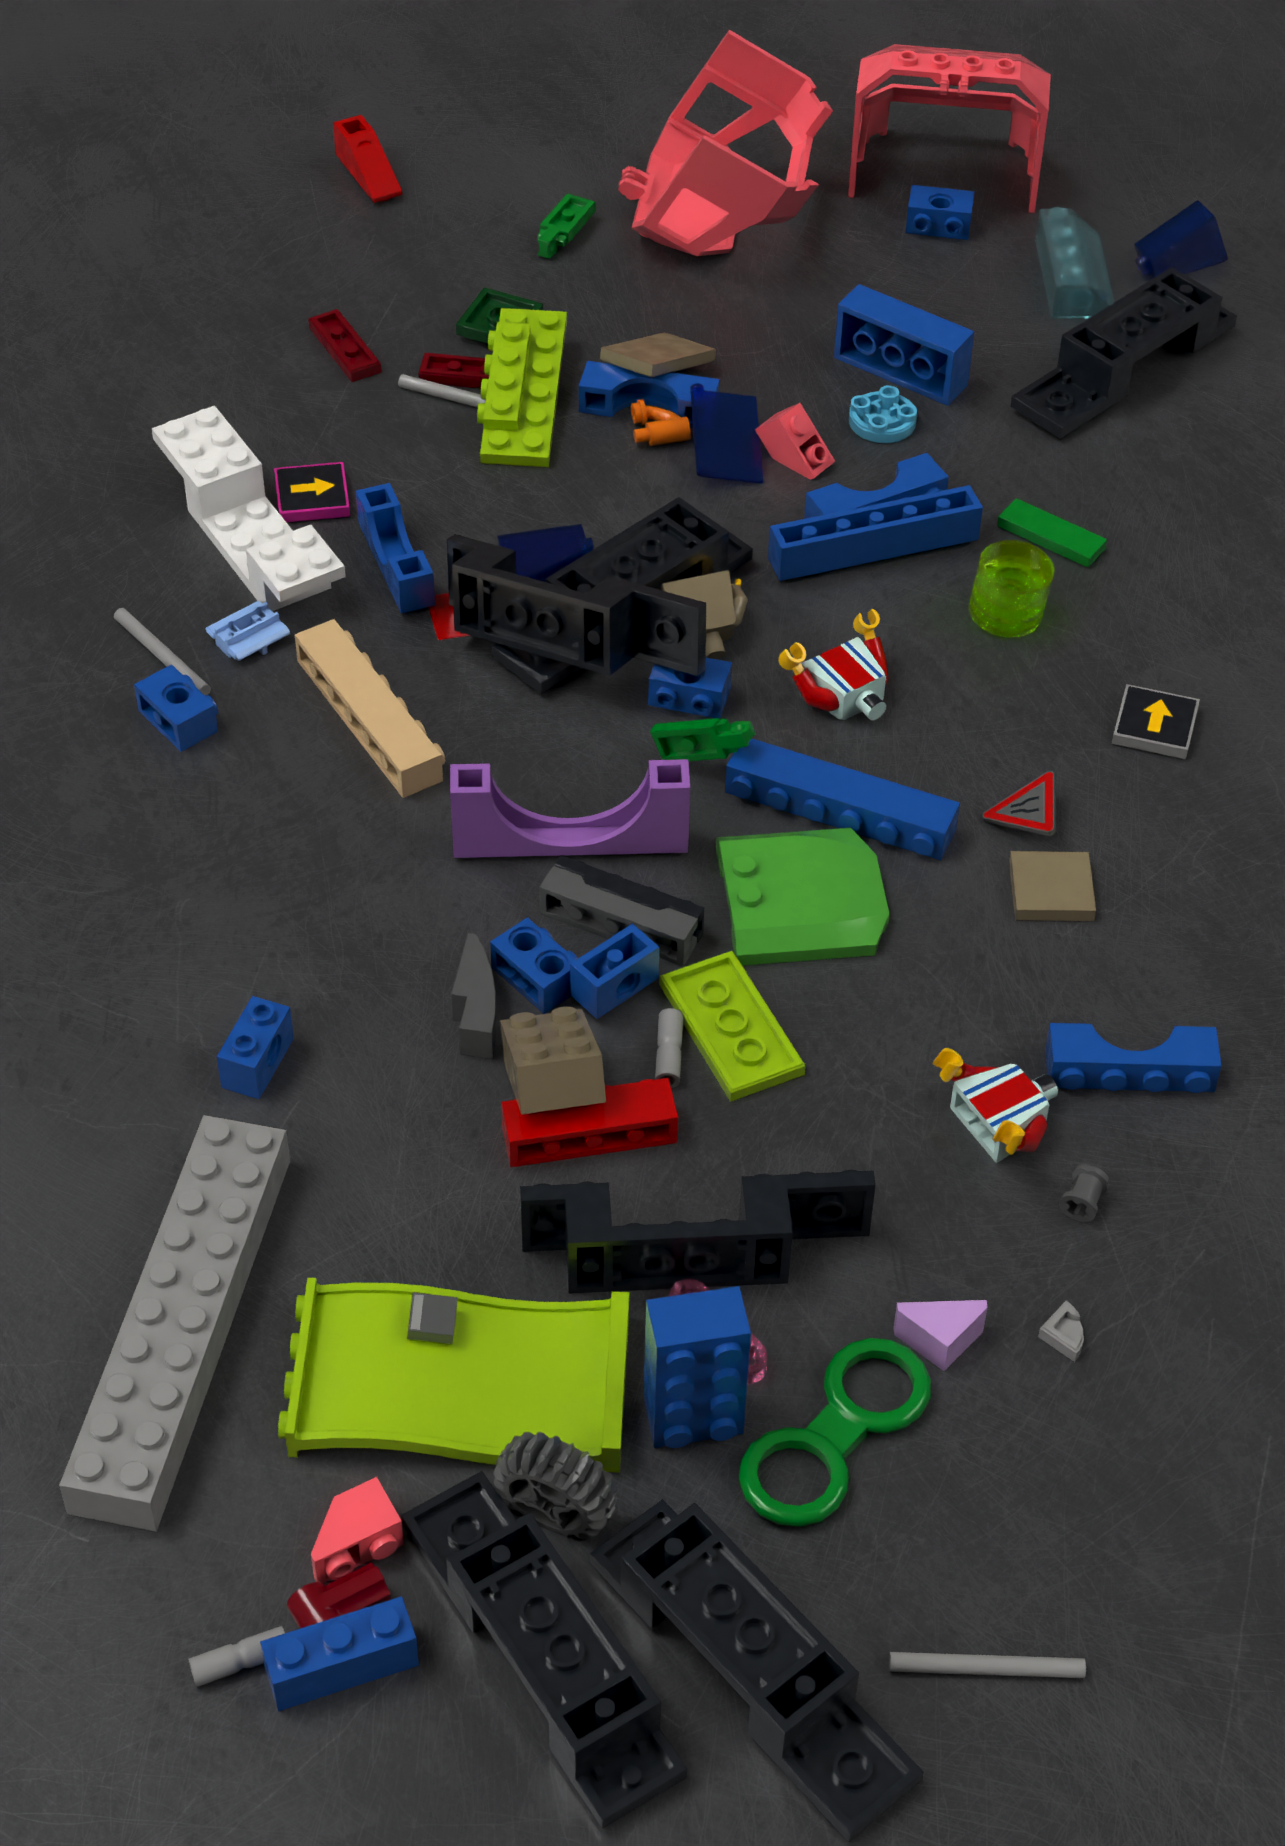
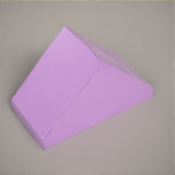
[894,1300,988,1371]

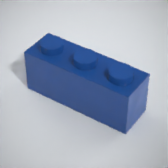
[260,1596,419,1711]

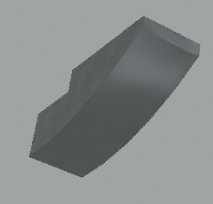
[451,933,496,1059]

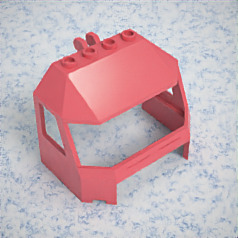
[618,30,833,256]
[848,44,1051,213]

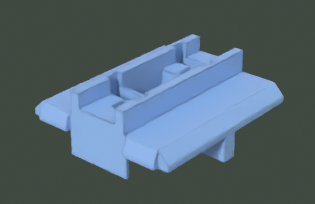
[206,601,290,661]

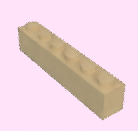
[295,619,445,798]

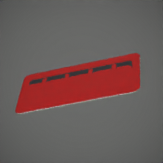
[428,593,470,640]

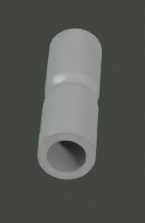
[655,1008,683,1088]
[188,1626,285,1687]

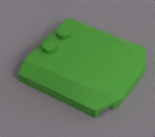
[716,828,889,966]

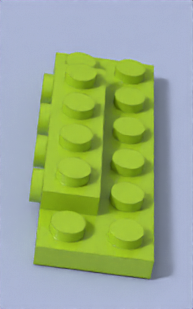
[477,308,567,467]

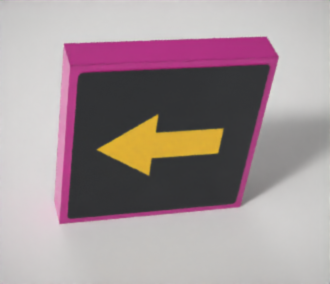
[274,462,350,522]

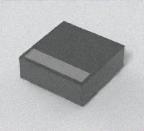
[407,1292,458,1344]

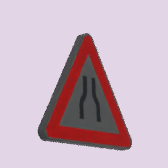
[982,771,1056,836]

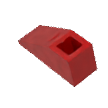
[333,115,402,203]

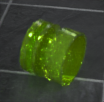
[968,540,1055,638]

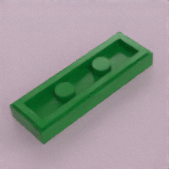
[997,498,1107,567]

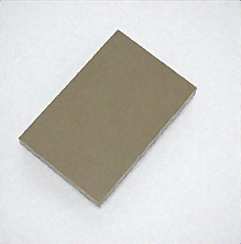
[600,332,716,377]

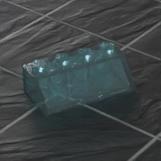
[1035,207,1114,319]

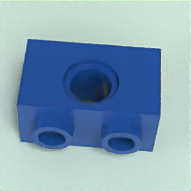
[905,185,975,240]
[648,657,732,719]
[134,664,218,752]
[570,923,659,1019]
[216,996,294,1099]

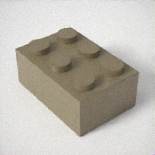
[500,1007,606,1115]

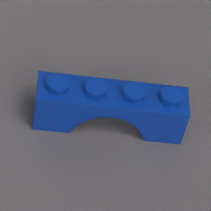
[579,361,720,431]
[804,453,949,519]
[356,483,435,613]
[1045,1023,1222,1093]

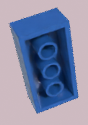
[834,284,975,406]
[644,1286,751,1448]

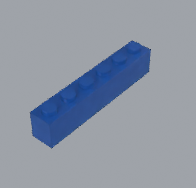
[768,485,983,581]
[725,739,960,860]

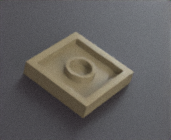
[1009,851,1096,921]

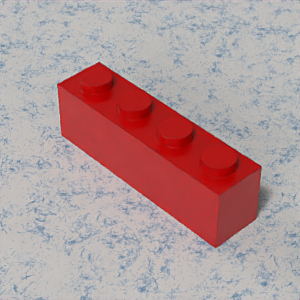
[501,1078,678,1168]

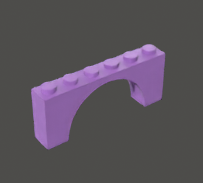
[450,759,690,858]

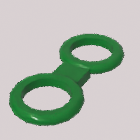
[738,1338,931,1527]

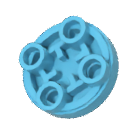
[849,385,917,443]

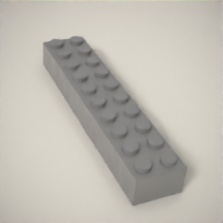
[59,1115,290,1532]

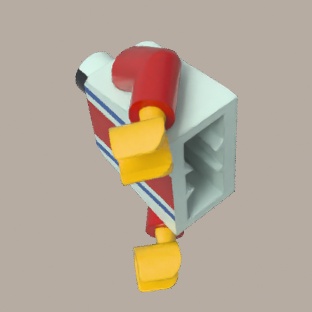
[778,609,889,720]
[932,1048,1058,1163]

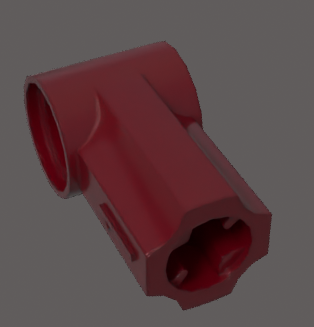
[287,1562,391,1629]

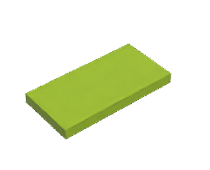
[659,951,806,1102]

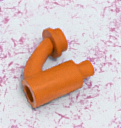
[631,399,691,446]

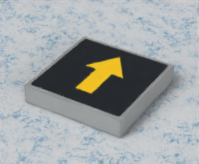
[1112,684,1200,759]

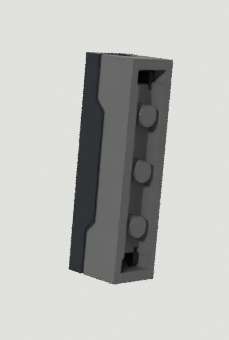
[539,855,704,966]

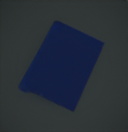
[690,383,764,484]

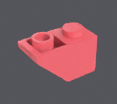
[755,403,835,480]
[311,1477,404,1583]

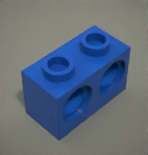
[490,917,578,1014]

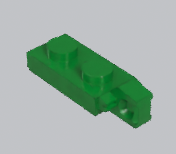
[538,194,596,259]
[650,718,756,761]

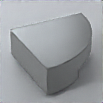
[1038,1301,1084,1362]

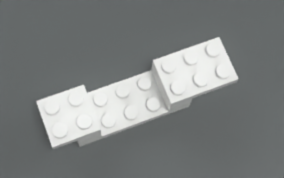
[152,406,345,611]

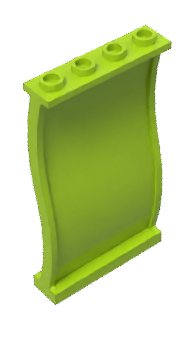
[278,1278,630,1473]

